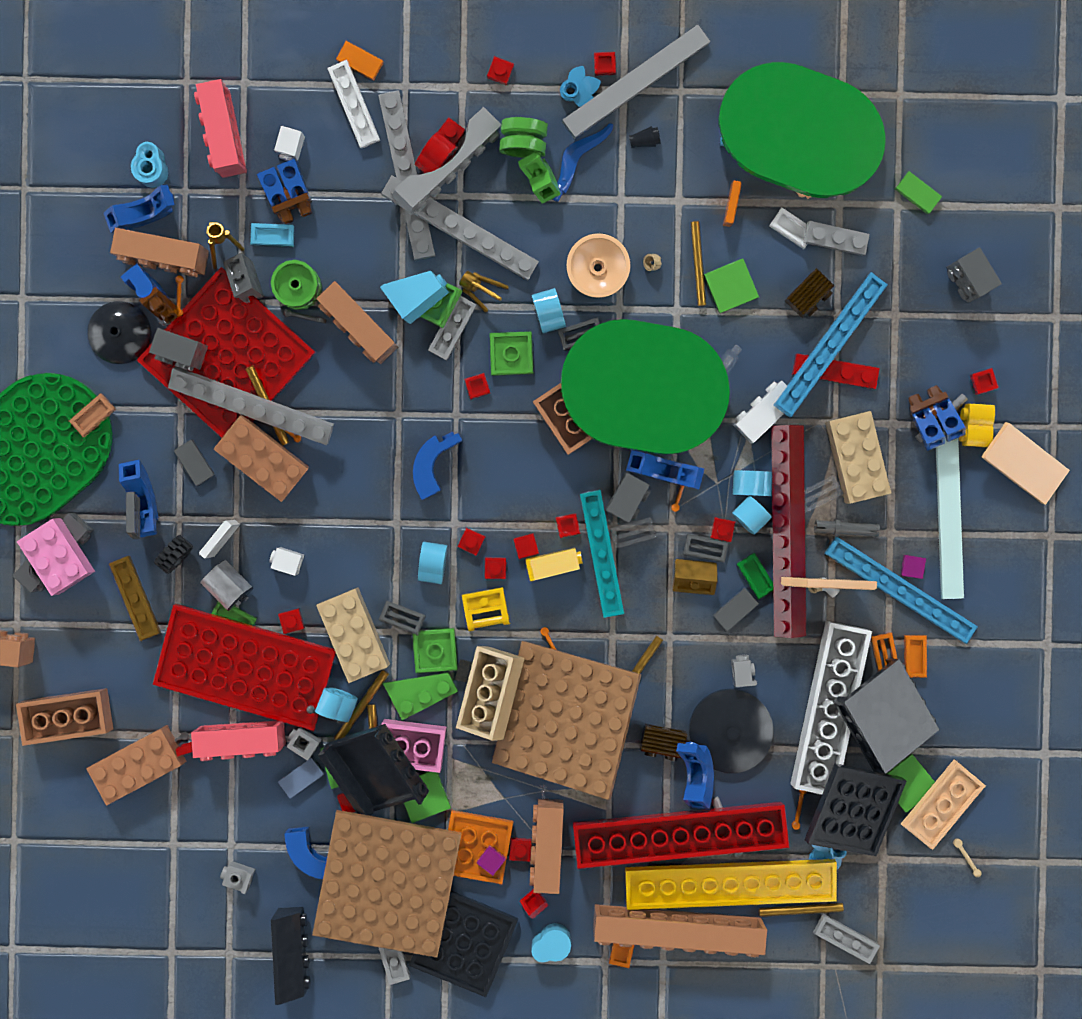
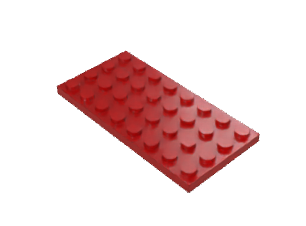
[153,604,336,731]

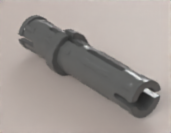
[814,519,880,537]

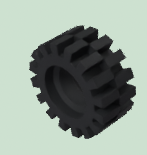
[154,535,193,574]

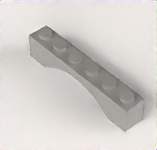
[392,107,501,215]

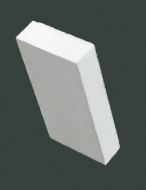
[769,207,807,249]

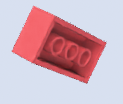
[194,79,247,178]
[191,720,286,761]

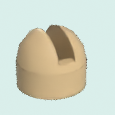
[643,254,662,271]

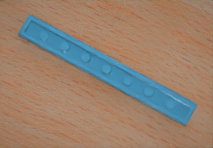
[773,272,888,418]
[824,536,978,644]

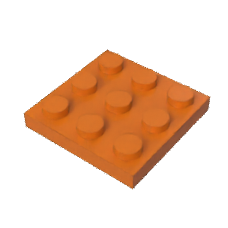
[448,810,513,884]

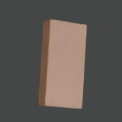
[69,393,116,437]

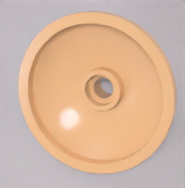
[567,234,630,298]

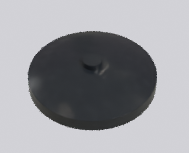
[689,689,773,773]

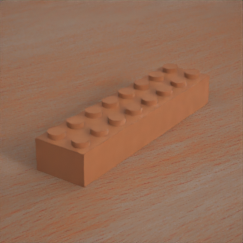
[593,904,767,957]

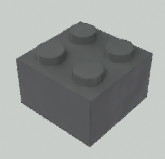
[946,247,1002,302]
[149,328,208,372]
[605,473,651,523]

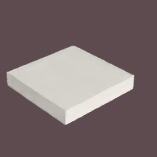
[199,520,240,558]

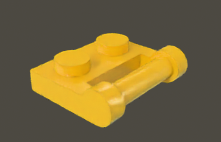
[462,587,510,632]

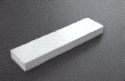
[328,60,380,149]

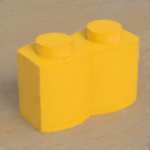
[959,404,995,448]

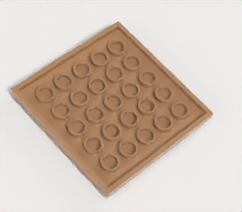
[492,641,642,800]
[312,810,462,957]

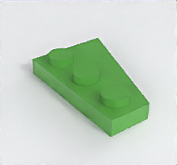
[383,672,458,720]

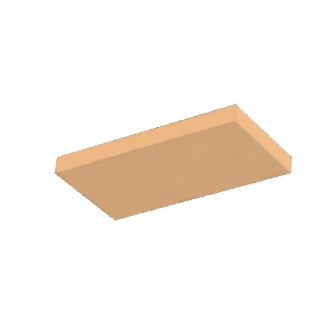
[982,422,1070,505]
[781,577,877,590]
[901,760,986,850]

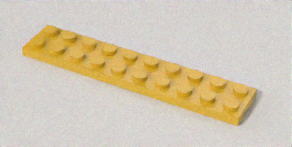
[625,859,837,910]

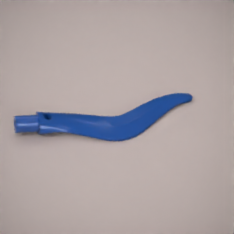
[552,124,613,202]

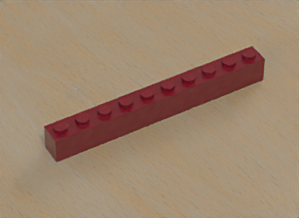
[771,425,806,638]

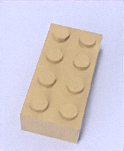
[825,411,891,504]
[316,587,390,683]
[456,646,524,741]

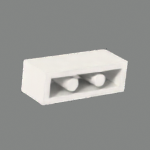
[733,381,787,443]

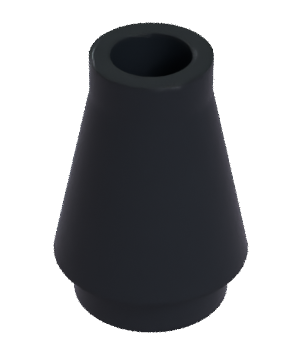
[629,126,661,148]

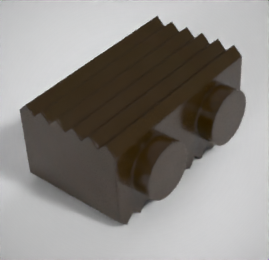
[784,268,834,318]
[640,724,687,761]

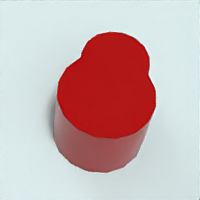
[414,132,458,173]

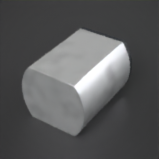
[200,560,254,611]

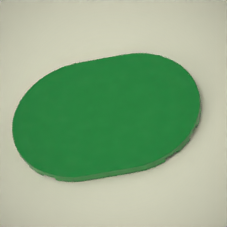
[718,62,886,198]
[561,319,730,454]
[0,373,112,526]

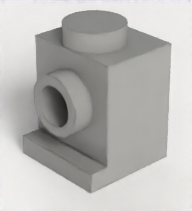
[731,655,757,687]
[287,727,322,761]
[220,861,256,894]

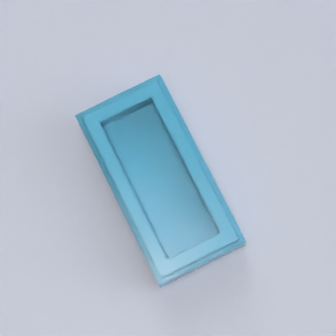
[250,223,294,247]

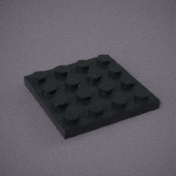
[804,763,907,856]
[409,891,518,997]

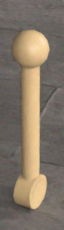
[953,839,982,877]

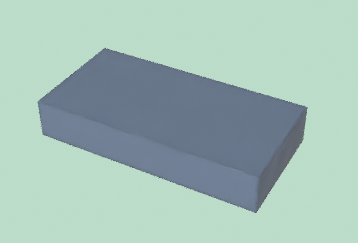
[278,756,325,799]

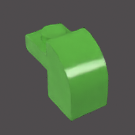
[518,151,561,204]

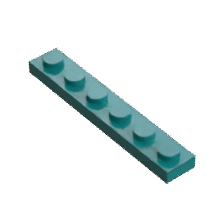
[580,490,624,618]

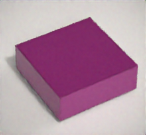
[900,555,926,579]
[476,845,506,876]

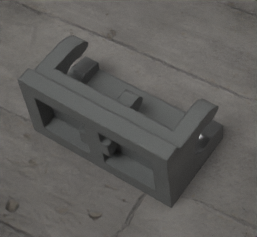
[223,253,264,303]

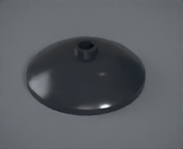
[87,301,151,364]

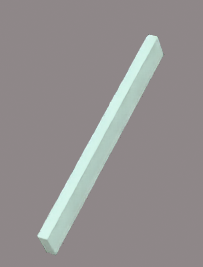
[936,438,964,599]

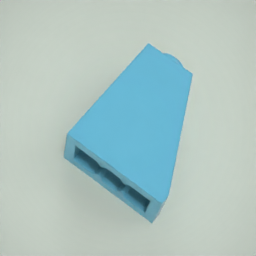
[380,271,449,324]

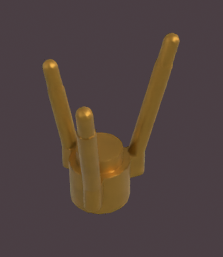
[207,222,244,269]
[459,271,509,312]

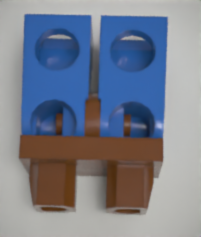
[257,159,312,225]
[121,264,178,324]
[909,385,966,451]

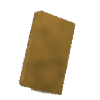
[672,559,717,595]

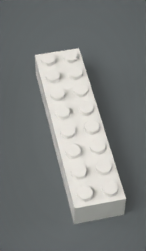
[791,621,872,794]

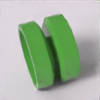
[499,117,548,158]
[271,260,322,310]

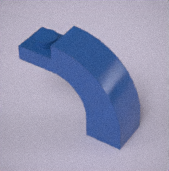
[104,184,175,233]
[413,432,463,500]
[626,450,704,489]
[119,460,158,538]
[676,742,714,810]
[284,827,327,879]

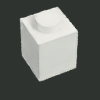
[274,126,305,161]
[269,547,304,576]

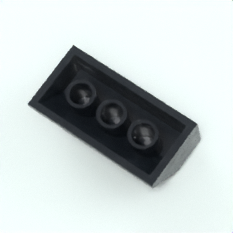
[271,907,311,1005]

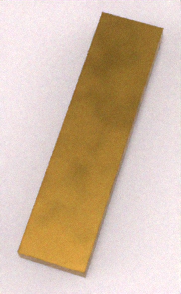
[109,556,161,641]

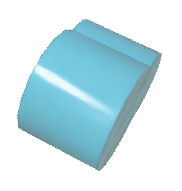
[131,142,169,188]
[531,288,566,334]
[733,470,772,496]
[732,496,772,535]
[418,542,448,584]
[315,687,358,722]
[531,923,571,962]

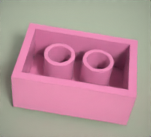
[17,518,95,596]
[382,719,447,773]

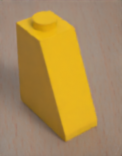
[526,548,583,581]

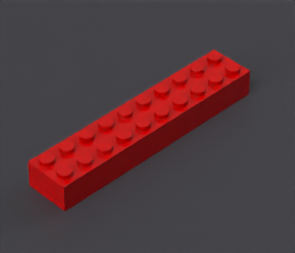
[573,802,789,869]

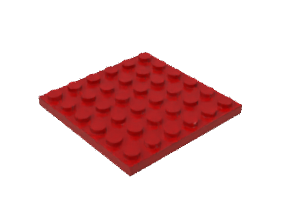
[137,267,316,438]

